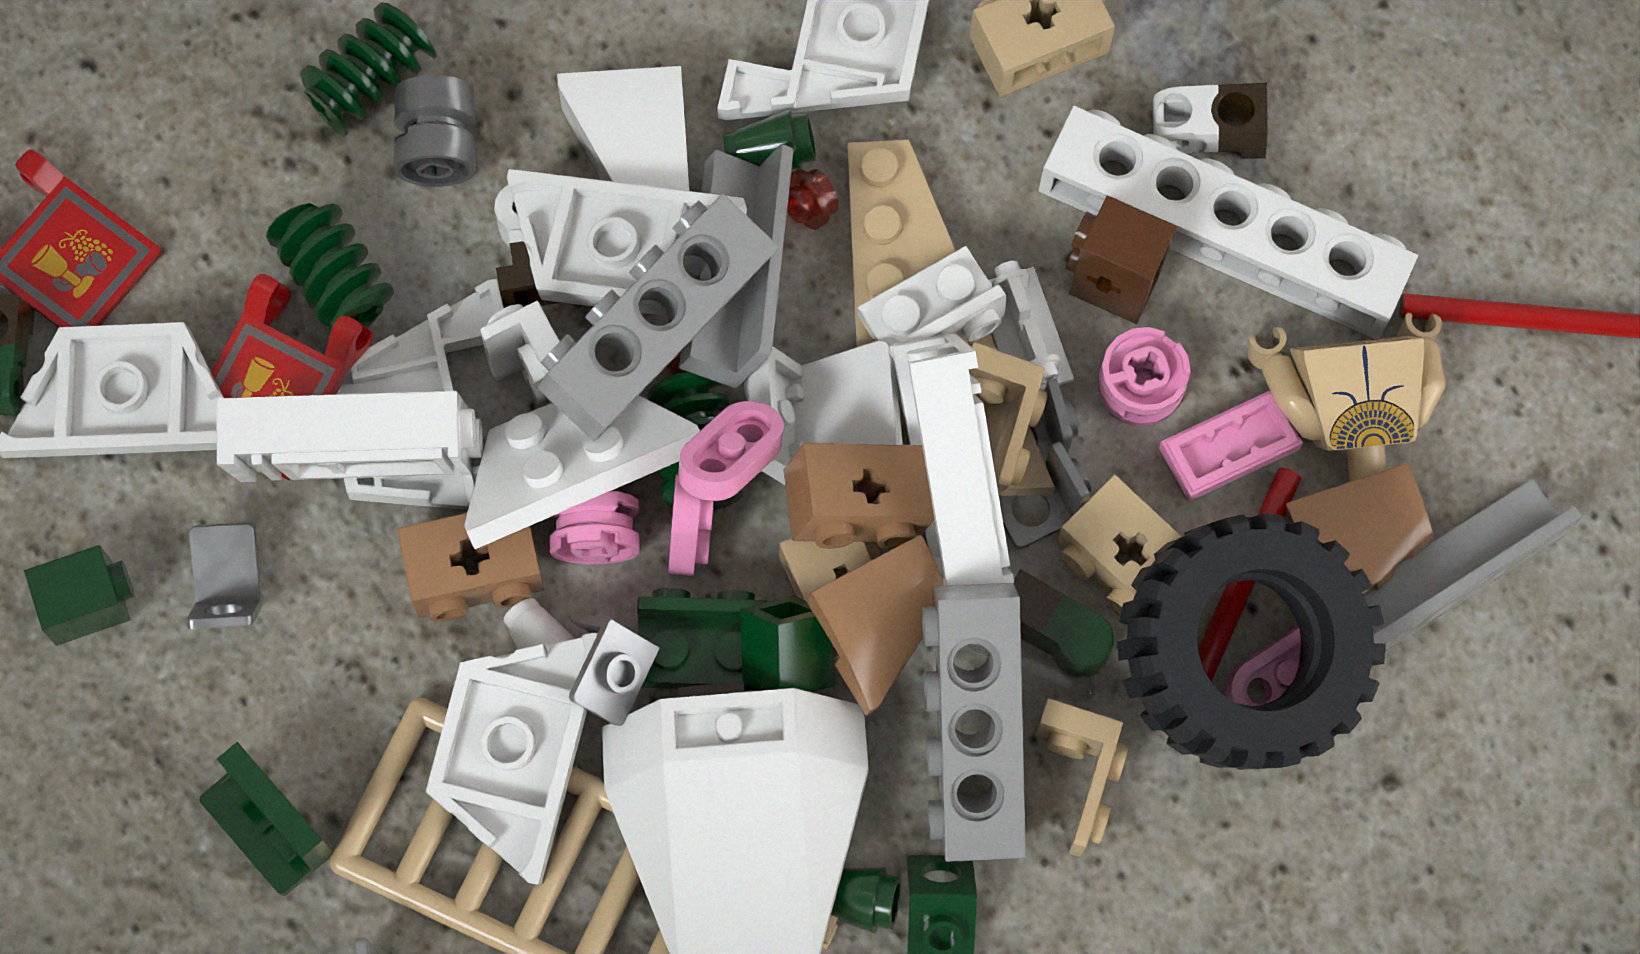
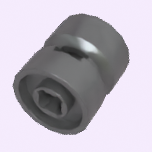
[394,75,475,187]

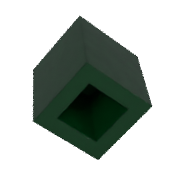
[24,545,135,646]
[740,595,834,692]

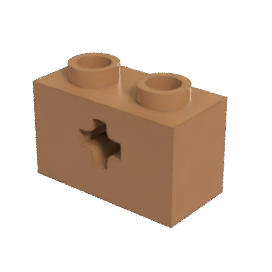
[783,443,935,549]
[397,513,544,622]

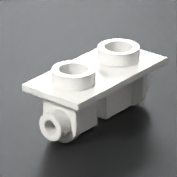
[988,261,1074,390]

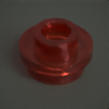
[787,169,838,230]

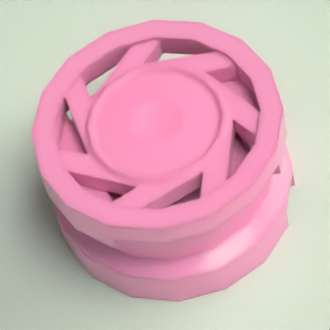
[1097,327,1191,426]
[550,491,640,565]

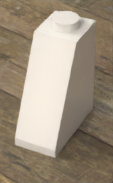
[557,66,689,191]

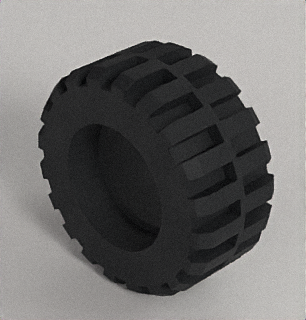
[1117,513,1386,770]

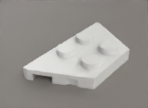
[507,169,747,316]
[0,322,224,458]
[464,395,700,549]
[426,633,598,885]

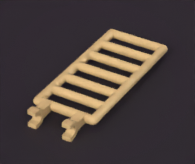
[329,697,838,954]

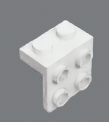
[744,340,902,485]

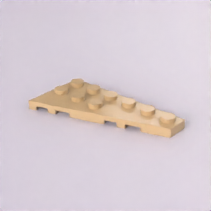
[848,140,1054,496]

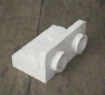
[857,246,1006,363]
[480,300,560,404]

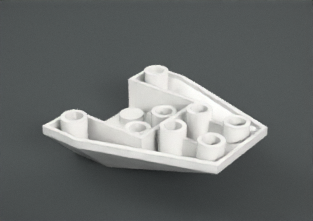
[602,688,869,954]

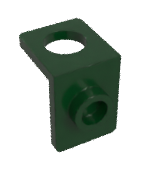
[907,855,977,954]

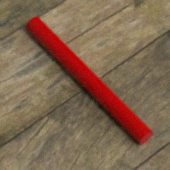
[1399,293,1640,339]
[1198,468,1301,682]

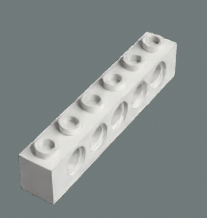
[1038,106,1418,339]

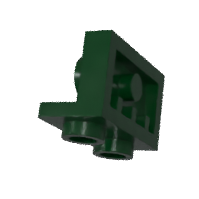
[637,588,768,691]
[199,742,333,896]

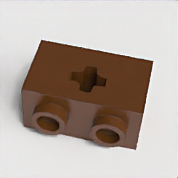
[1065,195,1177,324]

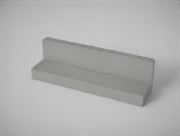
[679,144,793,388]
[1364,478,1582,652]

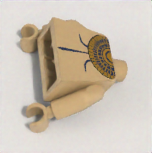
[1247,313,1446,482]

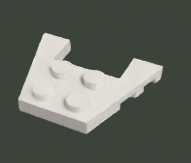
[717,0,930,120]
[336,278,503,510]

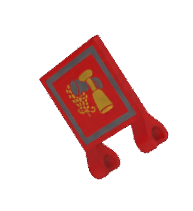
[0,149,163,328]
[211,274,373,481]

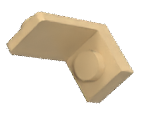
[968,342,1047,496]
[1035,698,1129,857]

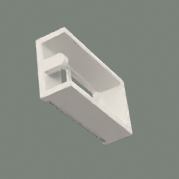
[892,333,1014,586]
[216,391,483,482]

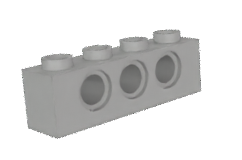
[537,193,779,442]
[922,583,1026,862]

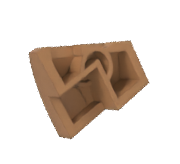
[1286,463,1433,595]
[806,535,944,716]

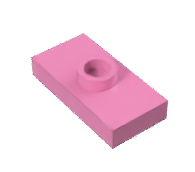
[1159,391,1303,502]

